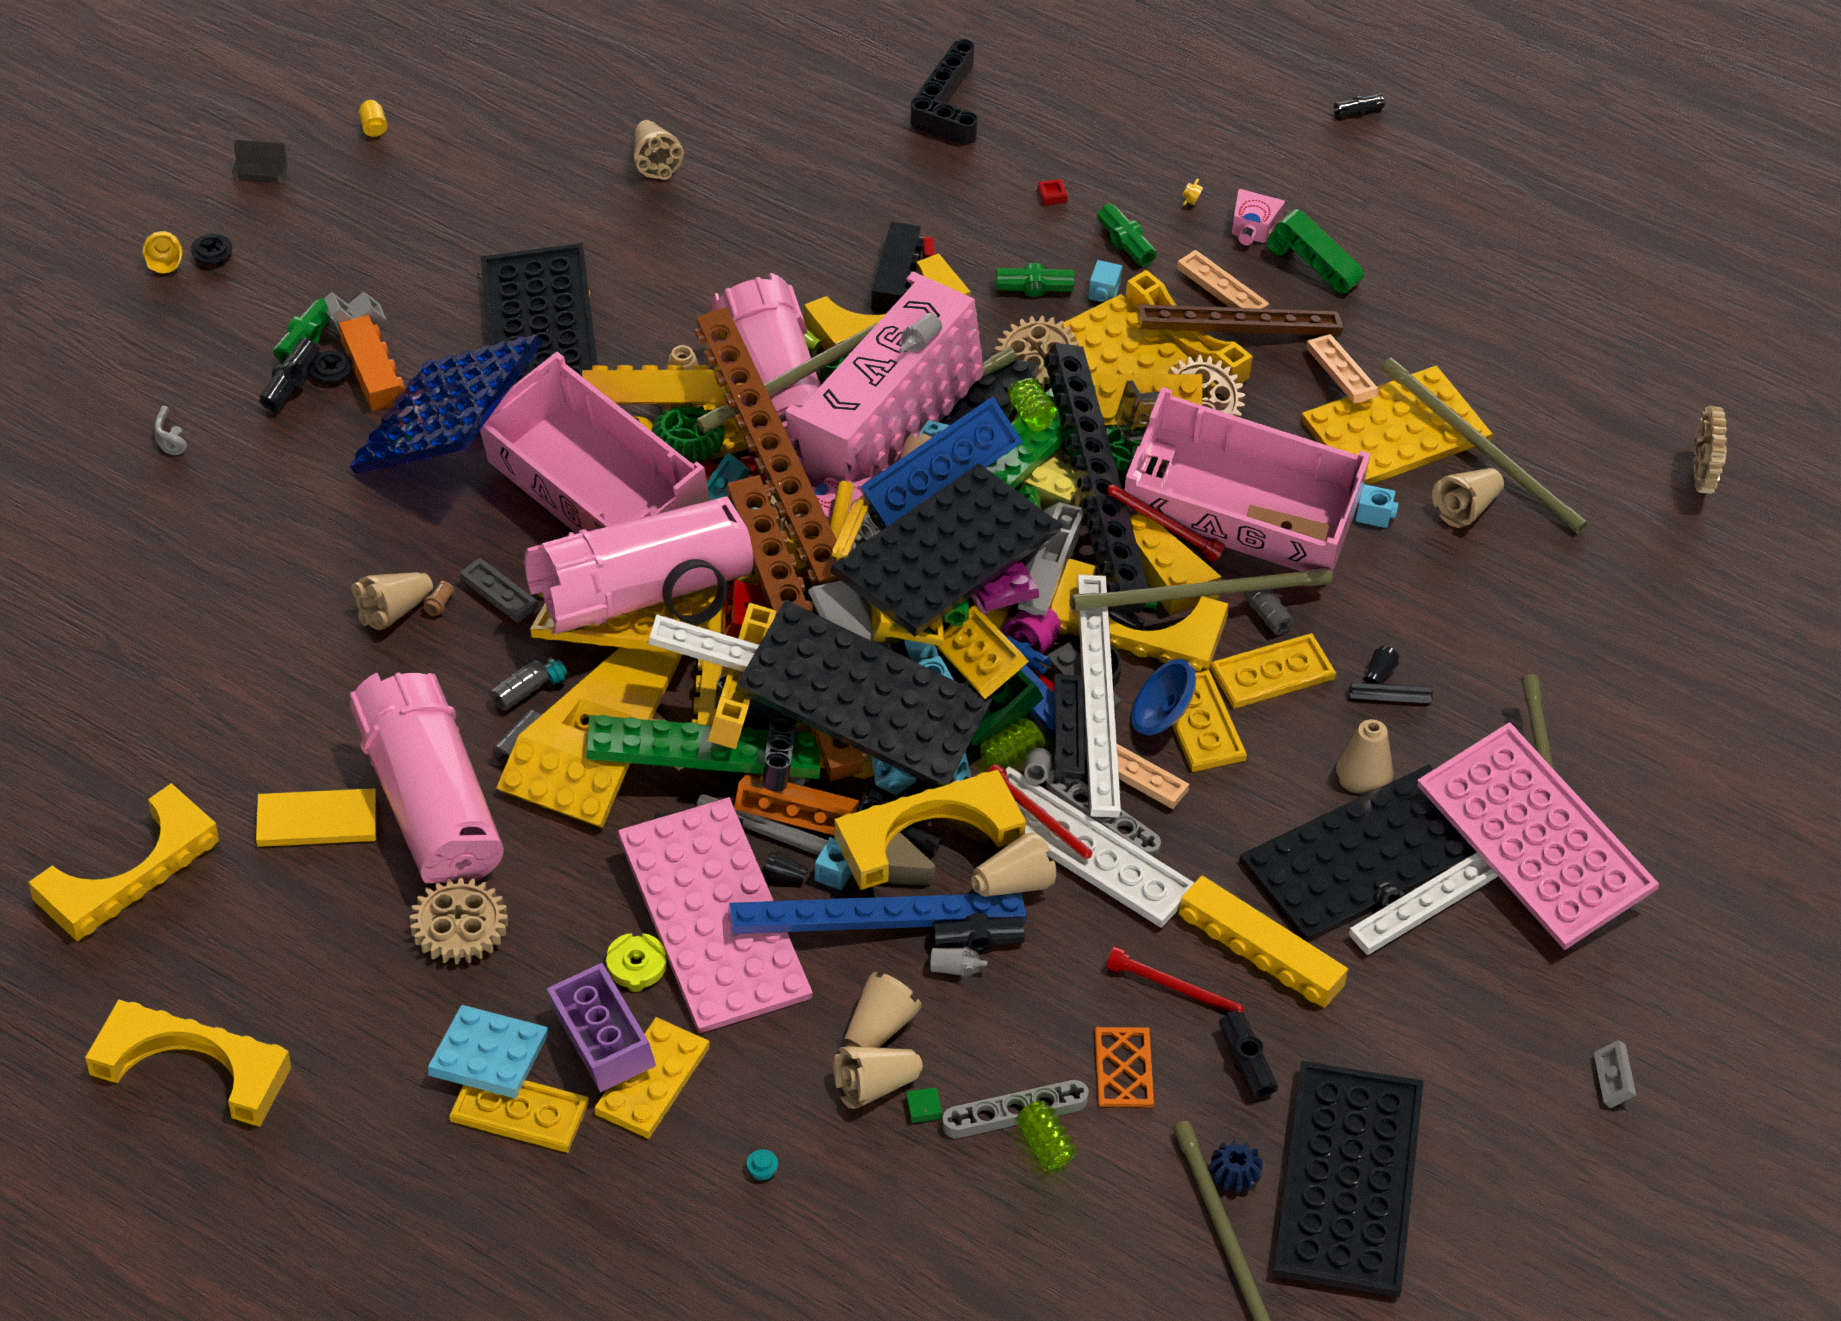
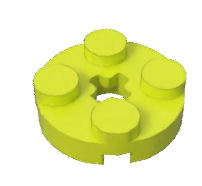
[606,933,667,992]

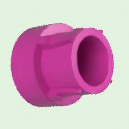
[1003,608,1061,654]

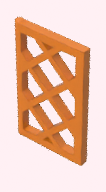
[1095,1027,1154,1108]

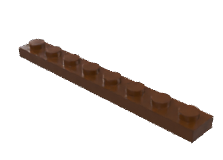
[1136,304,1343,336]

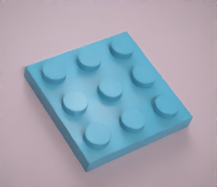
[428,1005,548,1099]

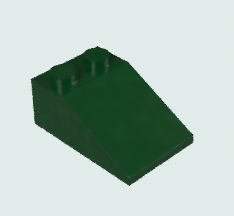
[963,670,1044,746]

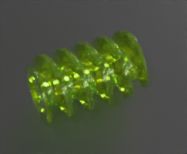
[1007,378,1057,432]
[980,719,1045,770]
[1016,1101,1079,1170]

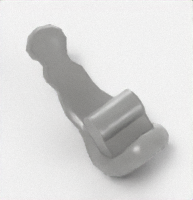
[155,406,187,455]

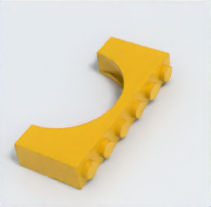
[804,253,970,351]
[1051,559,1228,673]
[834,770,1026,890]
[28,783,219,941]
[85,1000,291,1127]

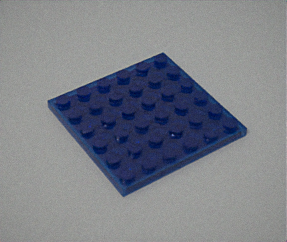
[349,335,543,474]

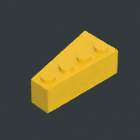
[1129,512,1221,616]

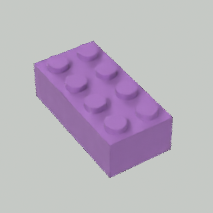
[547,963,656,1092]

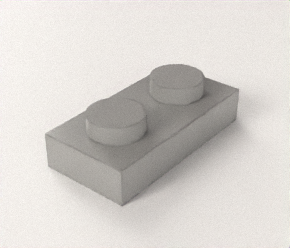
[1594,1040,1636,1108]

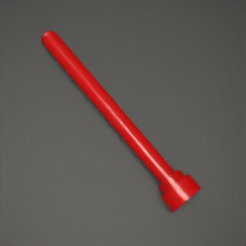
[1107,485,1225,563]
[986,764,1093,859]
[1106,946,1244,1013]

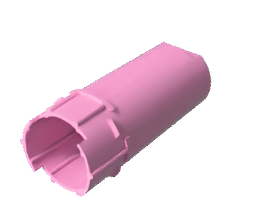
[710,273,821,470]
[523,496,753,635]
[350,673,504,883]

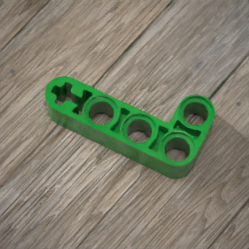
[1267,209,1364,294]

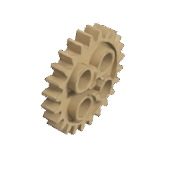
[995,316,1079,392]
[1168,355,1245,417]
[1693,406,1727,494]
[410,877,508,964]

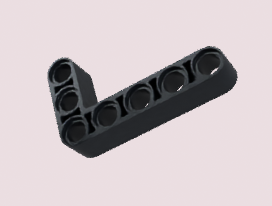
[910,39,978,145]
[714,675,796,792]

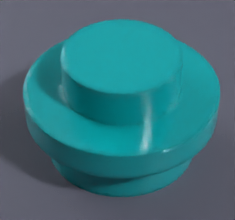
[544,658,568,685]
[747,1149,778,1180]

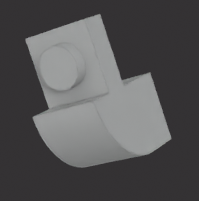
[324,292,387,334]

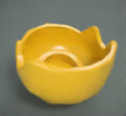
[142,231,182,274]

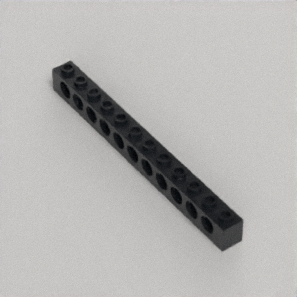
[1044,343,1149,613]

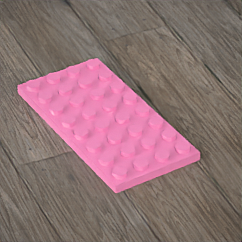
[1418,722,1659,950]
[618,798,813,1034]

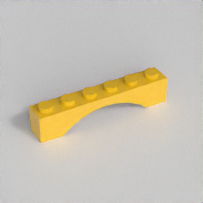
[1125,270,1253,384]
[708,603,776,749]

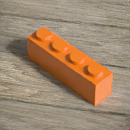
[338,315,405,412]
[734,773,859,835]

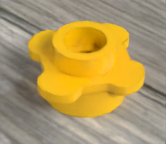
[1182,179,1203,206]

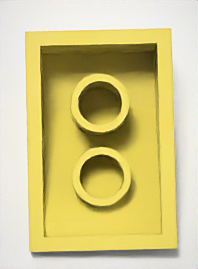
[1021,448,1081,510]

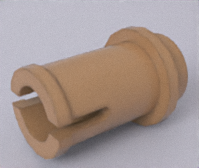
[424,581,455,616]

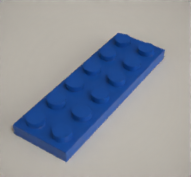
[858,397,1023,528]

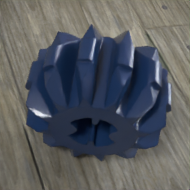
[1209,1139,1263,1194]

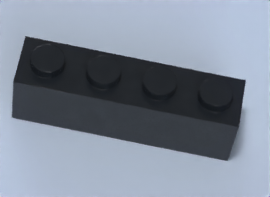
[871,221,924,312]

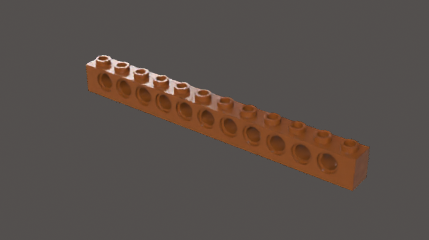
[694,306,841,586]
[727,475,867,782]

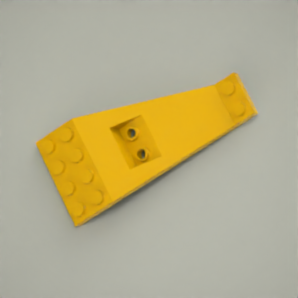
[496,647,682,828]

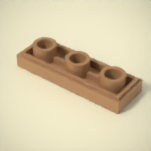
[1247,505,1329,541]

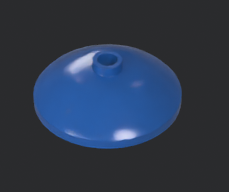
[1131,659,1196,736]

